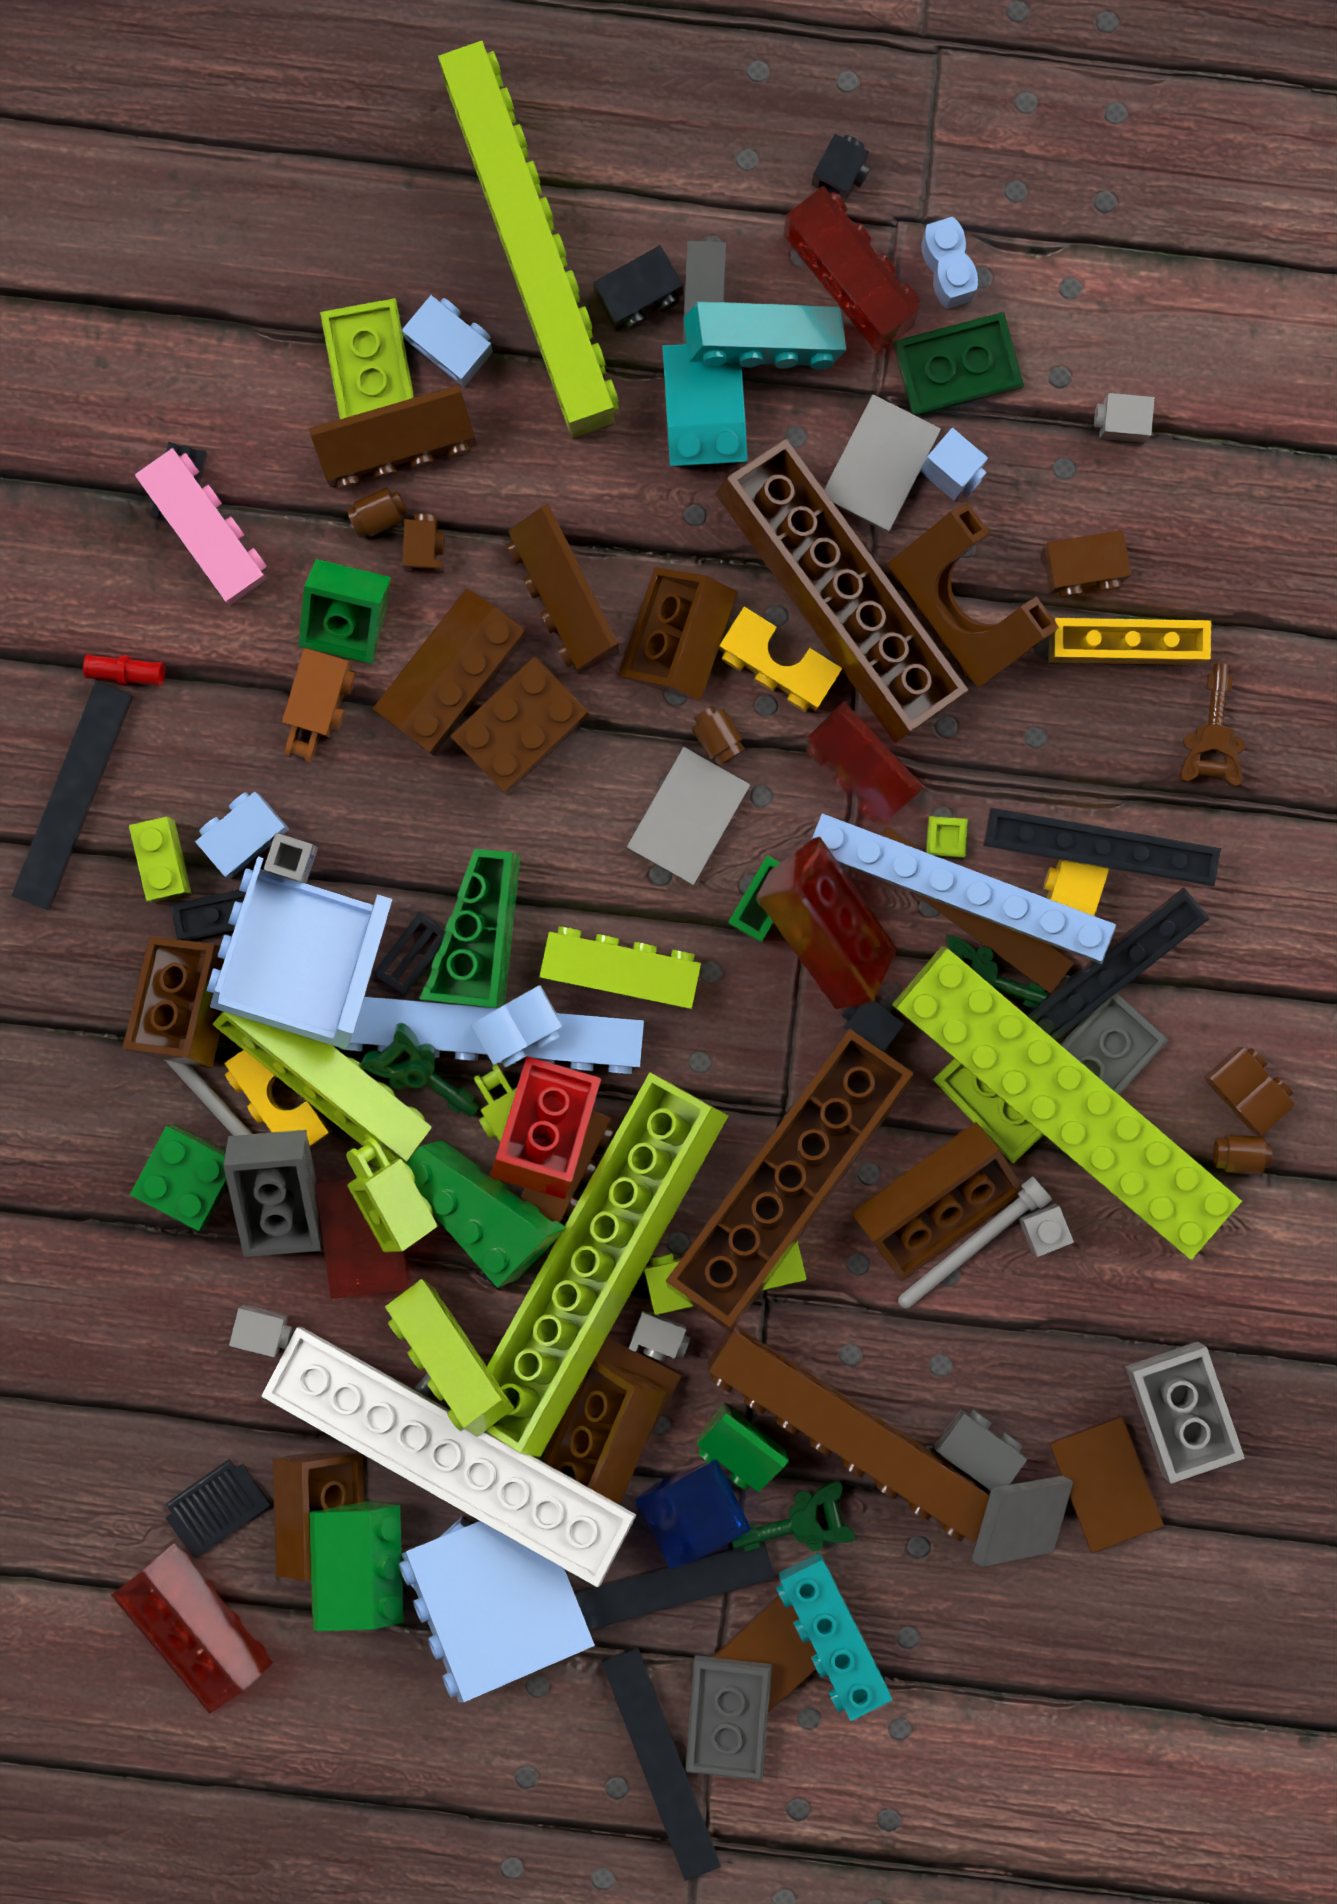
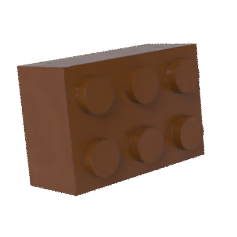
[450,656,589,796]

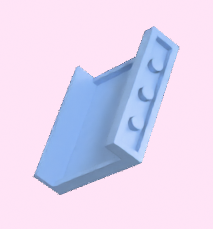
[206,857,392,1049]
[399,1521,595,1702]

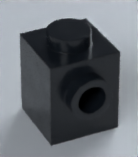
[811,134,871,203]
[842,995,904,1052]

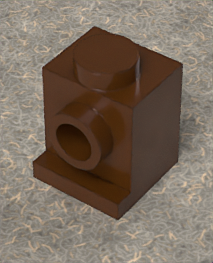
[402,514,445,573]

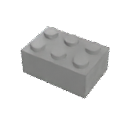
[1125,1342,1245,1484]

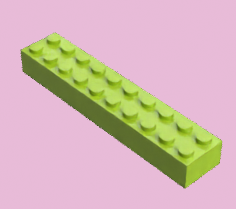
[438,41,619,438]
[892,946,1242,1260]
[486,1072,728,1457]

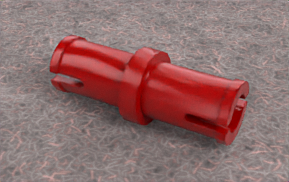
[83,654,165,687]

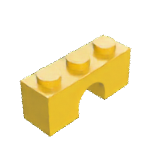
[719,607,842,712]
[224,1050,333,1147]

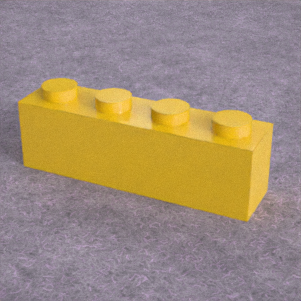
[1048,618,1211,665]

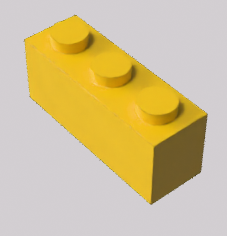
[1043,860,1109,916]

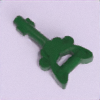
[945,934,1050,1008]
[361,1023,479,1117]
[730,1480,856,1552]

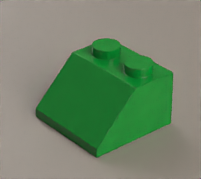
[298,559,391,664]
[696,1403,788,1492]

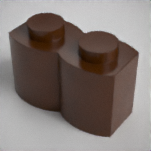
[1204,1047,1295,1136]

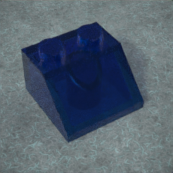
[635,1459,751,1569]

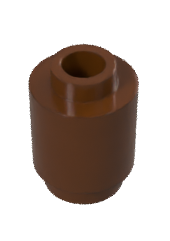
[347,487,407,538]
[691,706,745,766]
[1213,1134,1272,1175]

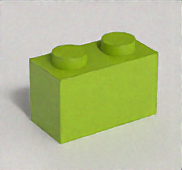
[129,816,192,903]

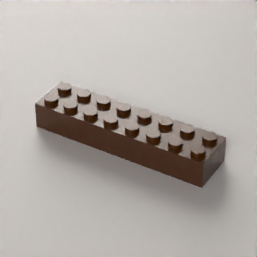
[715,439,968,743]
[666,1029,914,1333]
[707,1326,991,1543]

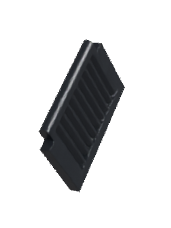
[166,1459,271,1559]

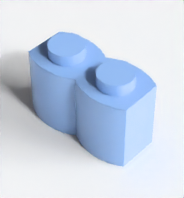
[921,216,978,309]
[471,985,563,1067]

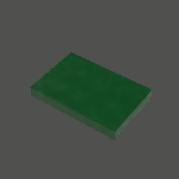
[892,312,1024,416]

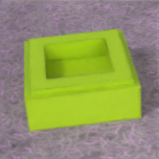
[926,816,968,858]

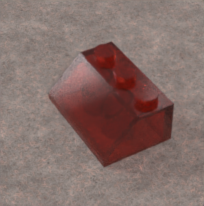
[806,702,924,825]

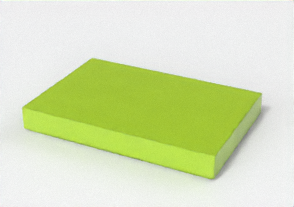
[320,298,415,419]
[932,1059,1043,1164]

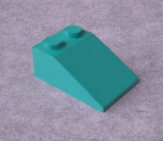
[662,344,747,466]

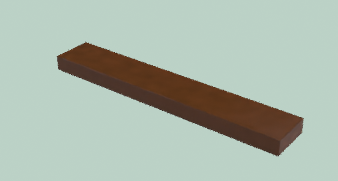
[881,826,1074,993]

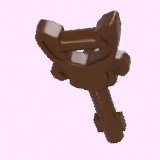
[1179,664,1245,788]

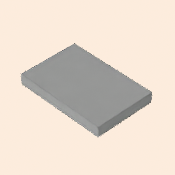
[824,395,941,533]
[627,747,750,885]

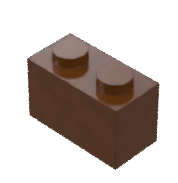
[1042,530,1131,598]

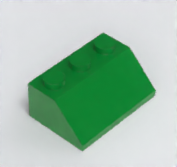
[309,1501,404,1631]

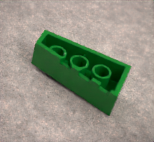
[420,848,521,1008]
[405,1140,567,1288]

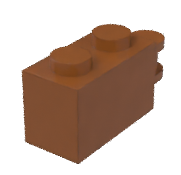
[282,648,356,764]

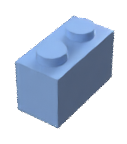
[402,295,493,387]
[920,427,988,502]
[195,792,290,879]

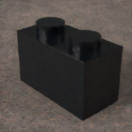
[593,245,683,332]

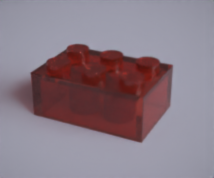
[315,1176,412,1299]

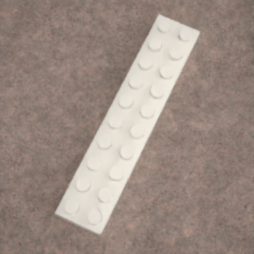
[262,1327,636,1587]

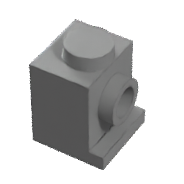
[629,1309,691,1361]

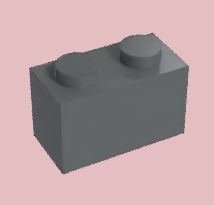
[933,1409,1027,1491]

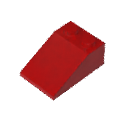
[490,1056,601,1199]

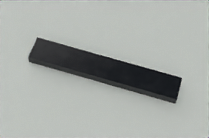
[11,681,134,910]
[983,808,1221,887]
[1025,887,1210,1041]
[574,1541,775,1630]
[602,1646,721,1881]

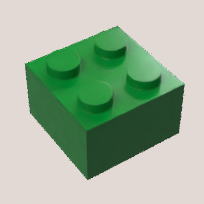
[130,1124,228,1231]

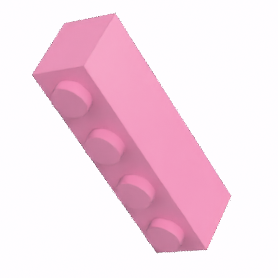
[135,448,267,606]

